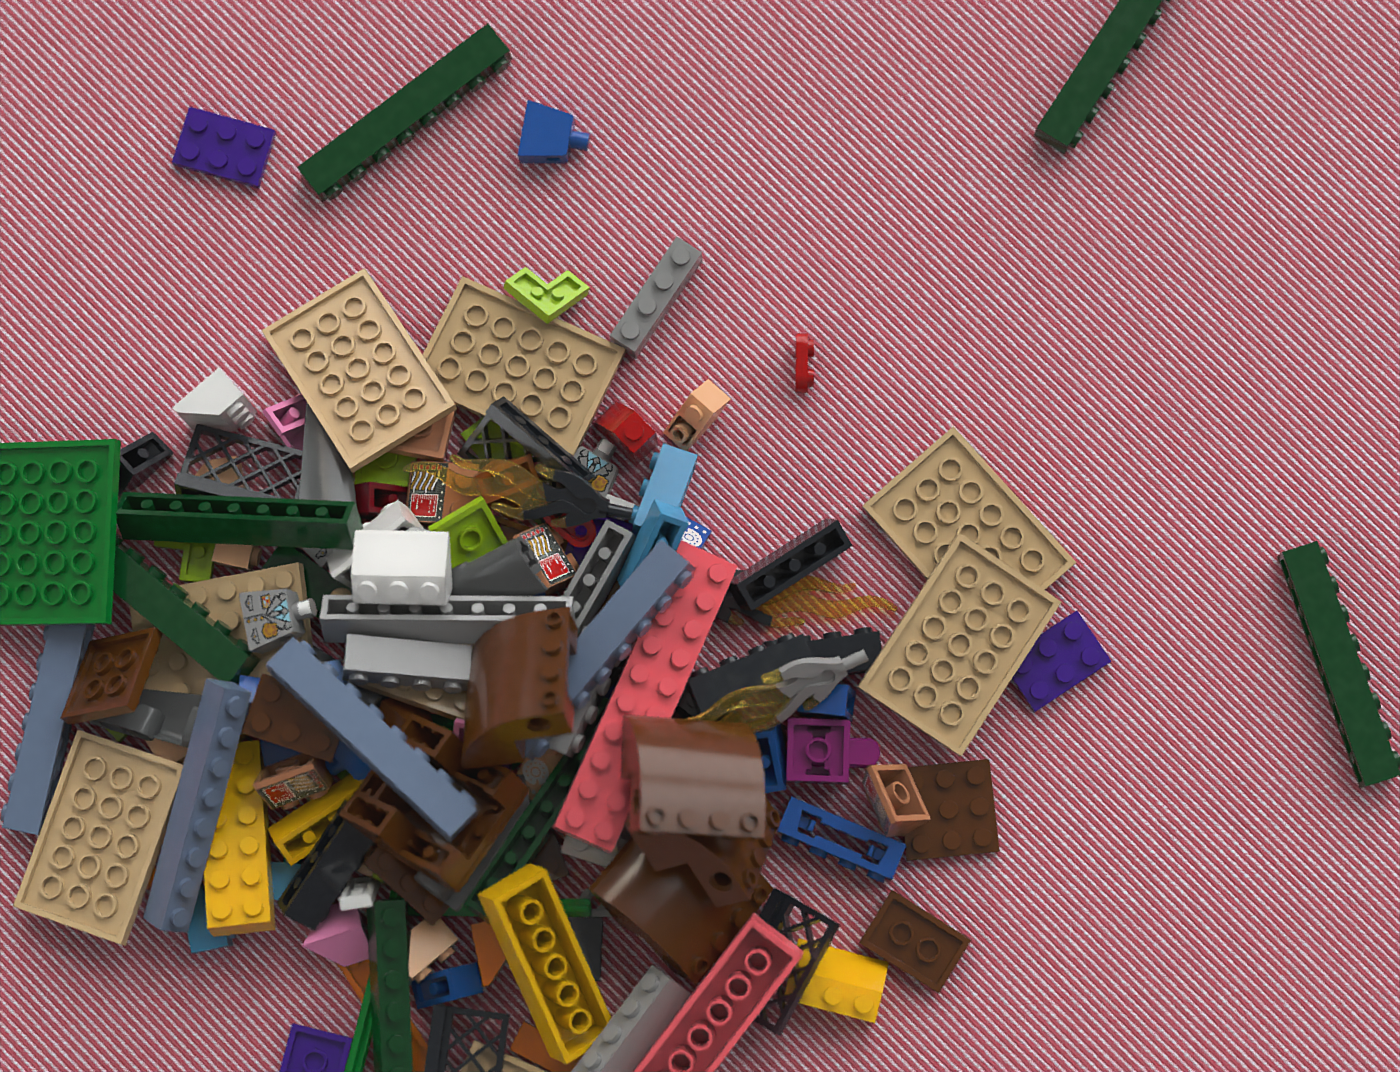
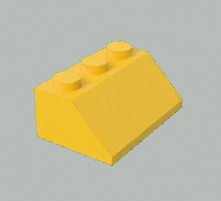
[784,938,889,1023]

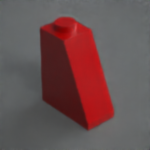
[594,401,658,466]

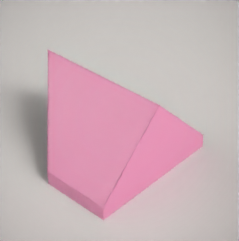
[262,394,306,466]
[302,903,369,967]

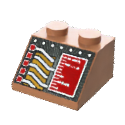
[406,461,479,526]
[513,523,579,596]
[253,753,334,810]
[862,764,931,837]

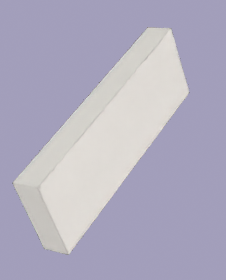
[339,876,380,911]

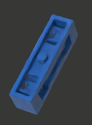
[777,797,906,883]

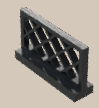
[457,396,595,529]
[174,424,303,499]
[753,888,840,1036]
[424,1005,510,1072]

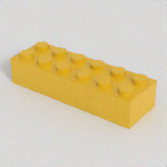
[204,740,276,937]
[477,863,611,1064]

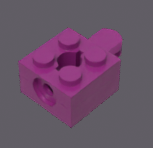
[786,718,880,785]

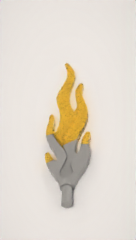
[686,649,869,733]

